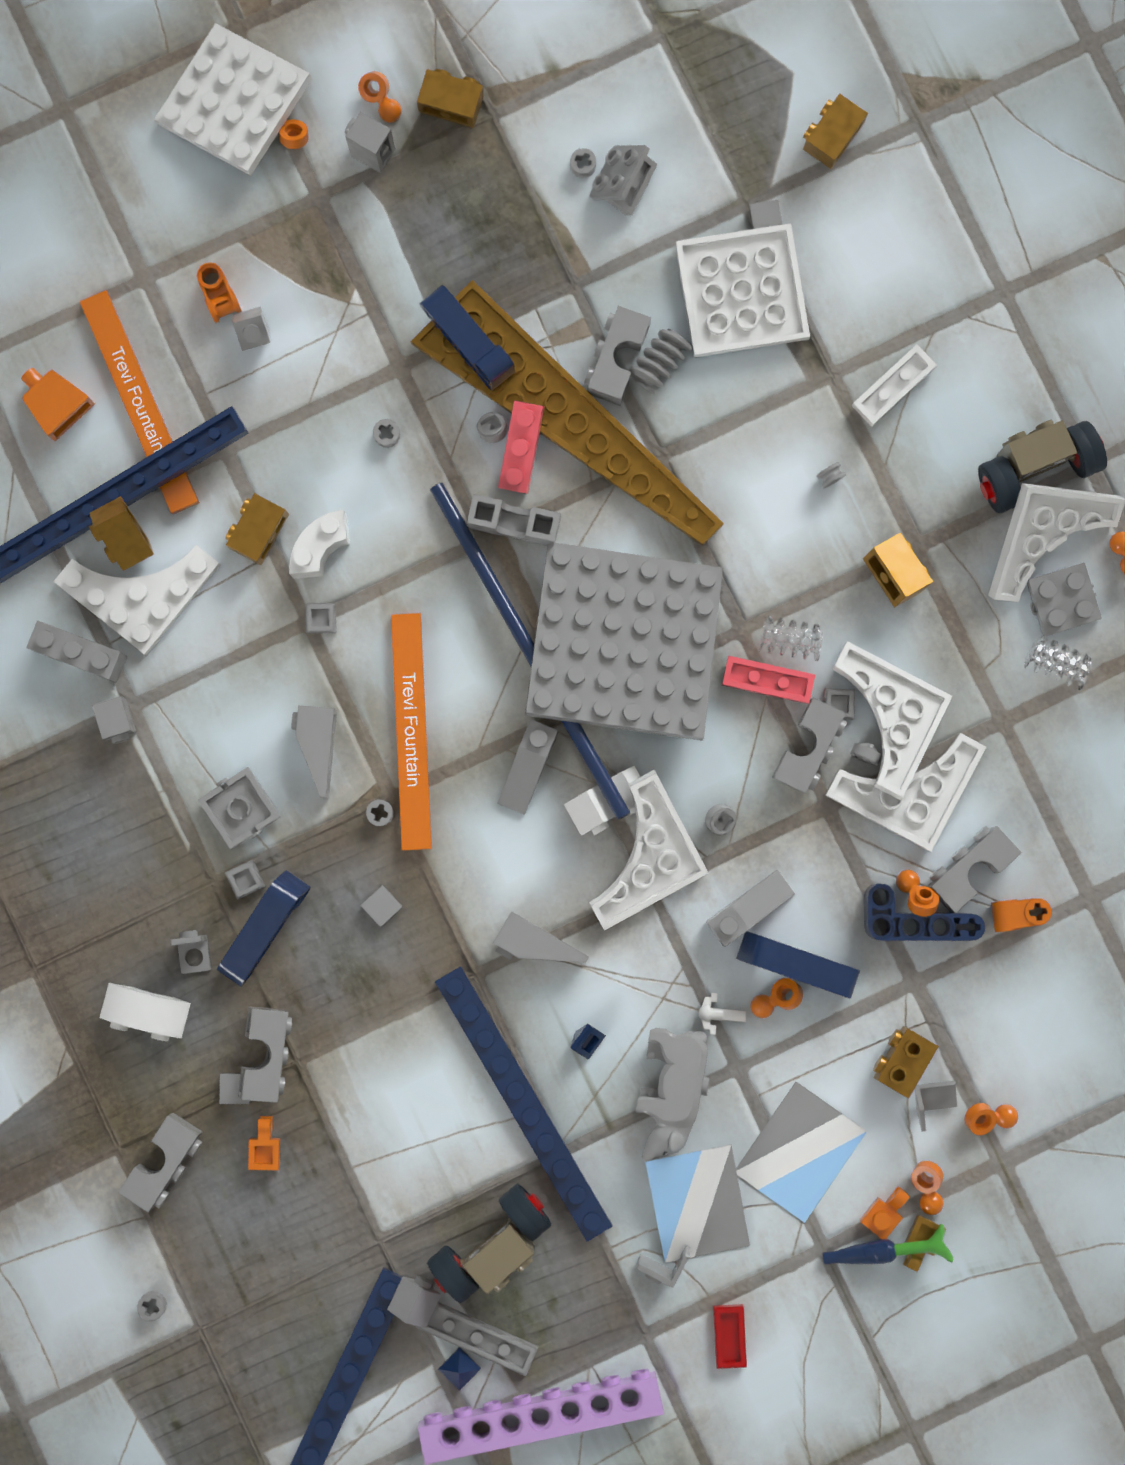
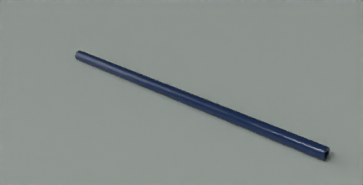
[430,483,631,820]

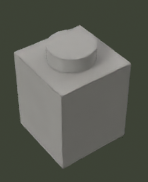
[233,306,270,351]
[92,696,136,744]
[387,1276,441,1328]

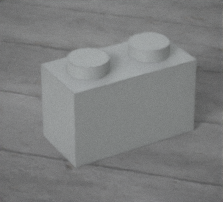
[344,112,395,173]

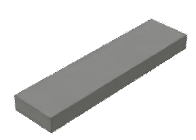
[416,1302,538,1376]

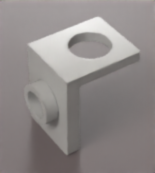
[171,930,211,974]
[915,1081,957,1132]
[636,1245,690,1288]

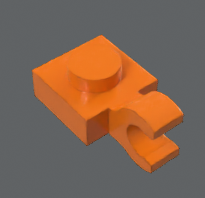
[248,1116,280,1170]
[860,1186,910,1239]

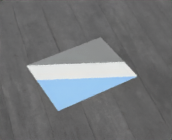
[736,1082,867,1223]
[645,1145,750,1263]

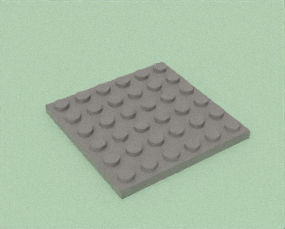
[525,543,723,741]

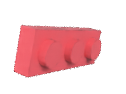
[498,401,545,494]
[722,656,816,704]

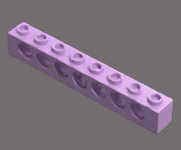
[418,1369,664,1465]

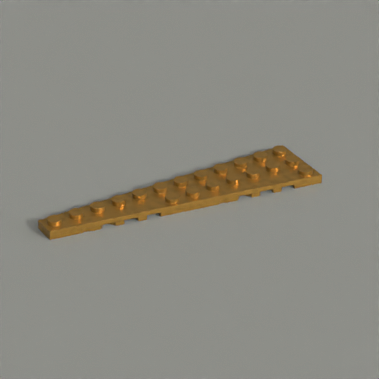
[410,280,724,546]

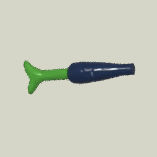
[823,1224,953,1265]

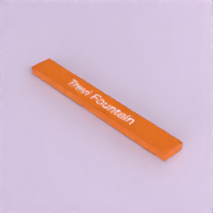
[79,290,199,515]
[391,613,432,851]

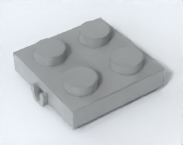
[1027,562,1102,637]
[198,767,281,850]

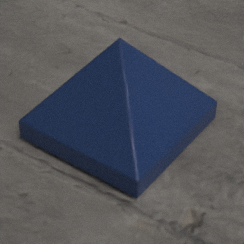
[570,1024,606,1059]
[438,1347,481,1391]

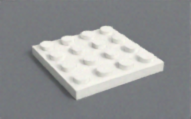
[154,23,313,176]
[675,223,810,358]

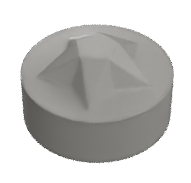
[477,412,508,443]
[851,742,882,766]
[705,804,736,835]

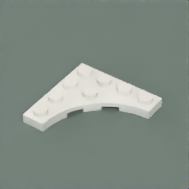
[988,483,1125,602]
[53,545,221,656]
[833,641,952,800]
[825,733,986,852]
[589,770,708,931]

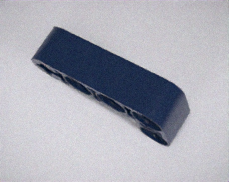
[419,285,515,391]
[217,870,311,987]
[864,883,985,941]
[736,931,860,999]

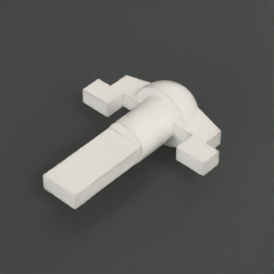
[698,993,746,1035]

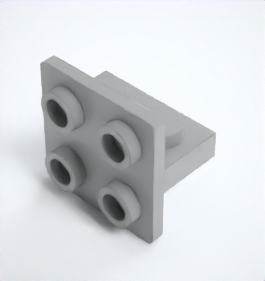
[589,145,658,215]

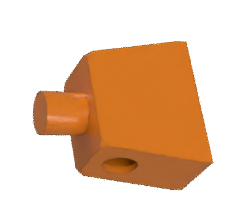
[21,368,95,441]

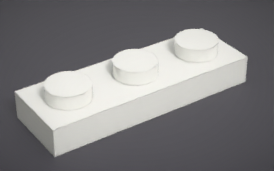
[852,344,937,427]

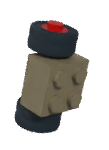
[978,419,1107,513]
[427,1184,551,1303]

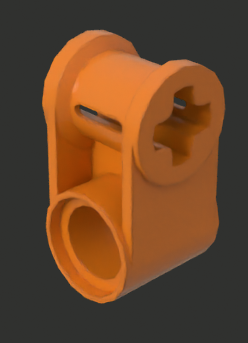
[197,262,242,323]
[991,898,1052,932]

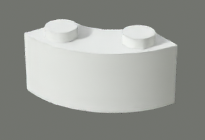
[289,510,350,579]
[564,766,641,836]
[100,983,191,1041]

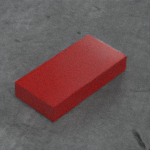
[713,1304,747,1369]

